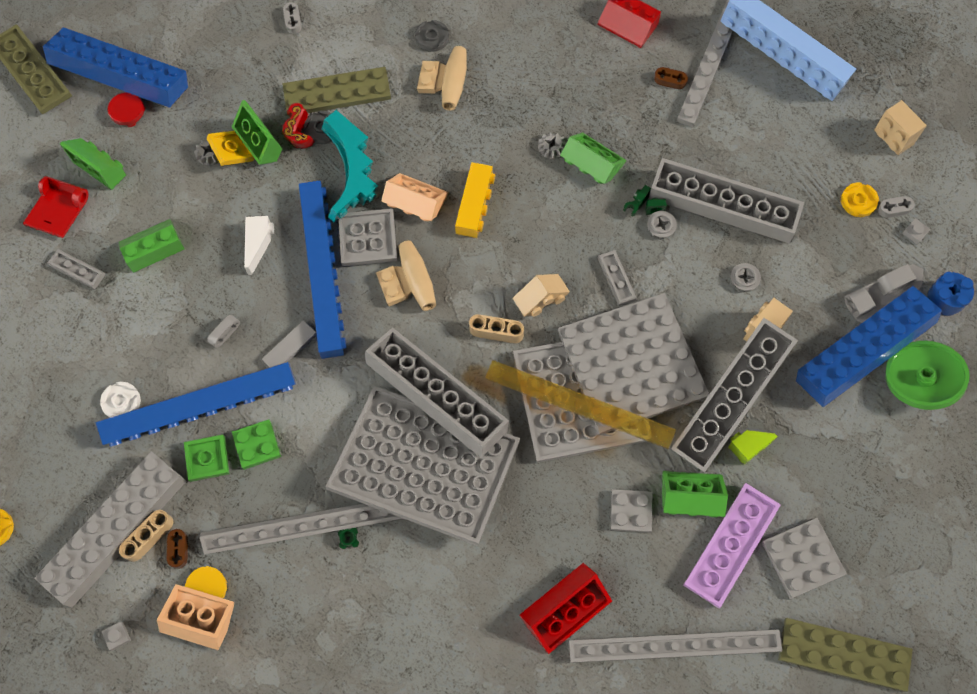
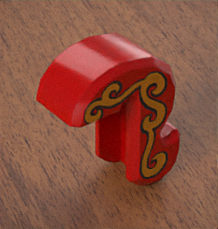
[282,103,315,149]

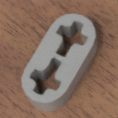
[283,2,302,34]
[878,196,915,218]
[208,315,240,348]

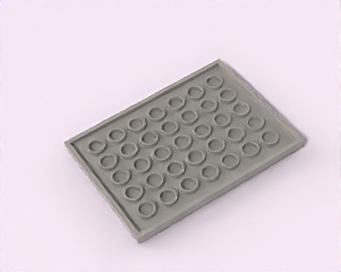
[326,386,520,546]

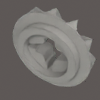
[538,132,566,159]
[194,140,218,165]
[647,211,677,239]
[730,263,761,292]

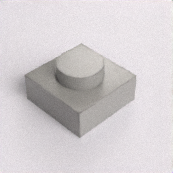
[902,218,931,244]
[101,621,131,651]

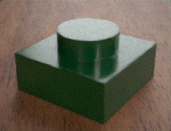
[645,198,667,215]

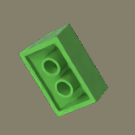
[232,100,282,165]
[560,133,626,184]
[60,138,126,190]
[119,219,185,273]
[662,471,728,517]

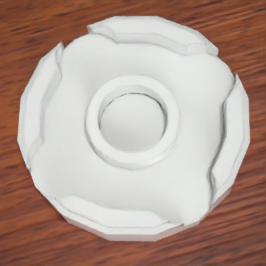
[100,382,141,418]

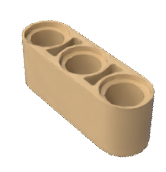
[469,314,524,343]
[119,510,173,562]

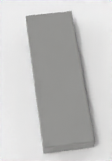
[47,249,105,290]
[598,250,637,306]
[261,321,317,368]

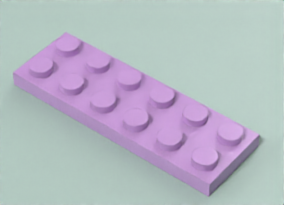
[683,483,781,608]

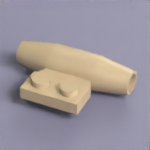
[417,46,467,111]
[376,241,436,311]

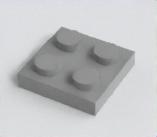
[610,489,652,533]

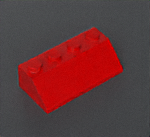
[519,563,612,654]

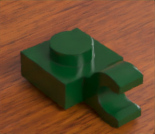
[623,185,651,217]

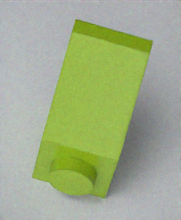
[728,430,778,465]

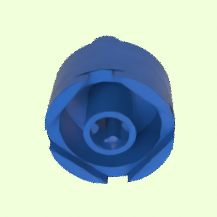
[927,272,974,316]

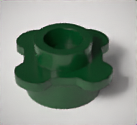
[338,528,359,549]

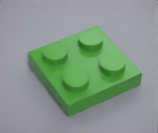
[232,419,282,470]
[184,435,229,482]

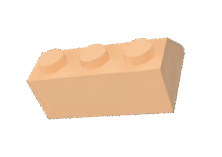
[381,173,449,221]
[157,584,234,650]

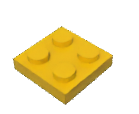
[207,131,255,166]

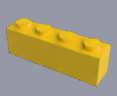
[455,162,495,238]

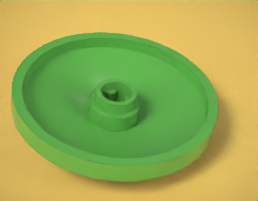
[885,341,970,410]

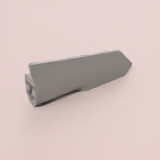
[844,264,924,324]

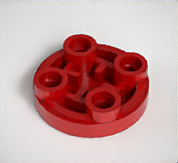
[107,92,145,127]

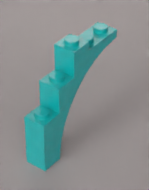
[322,110,378,222]

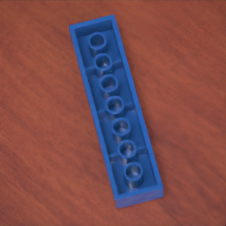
[43,27,188,108]
[796,286,942,407]

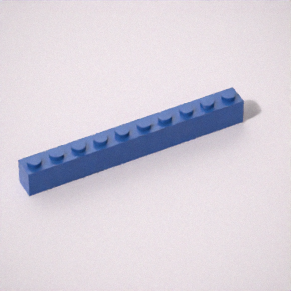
[299,181,347,359]
[95,362,296,447]

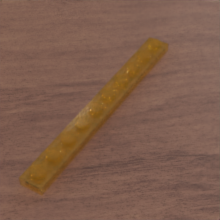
[485,360,676,450]

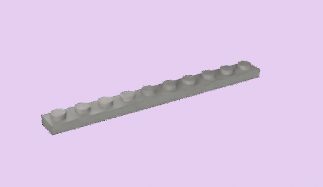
[677,0,733,127]
[200,504,403,555]
[569,630,782,663]

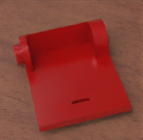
[23,176,89,238]

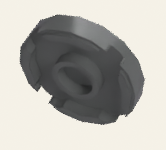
[415,20,449,52]
[304,111,332,145]

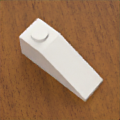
[244,216,274,275]

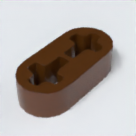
[654,67,688,89]
[166,529,188,569]

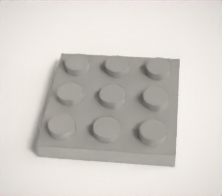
[338,209,398,266]
[761,518,847,599]

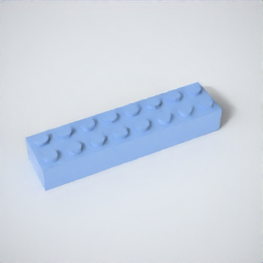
[720,0,856,101]

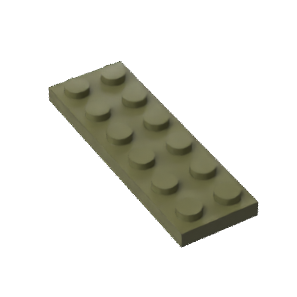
[0,24,72,115]
[282,67,391,116]
[778,618,913,692]

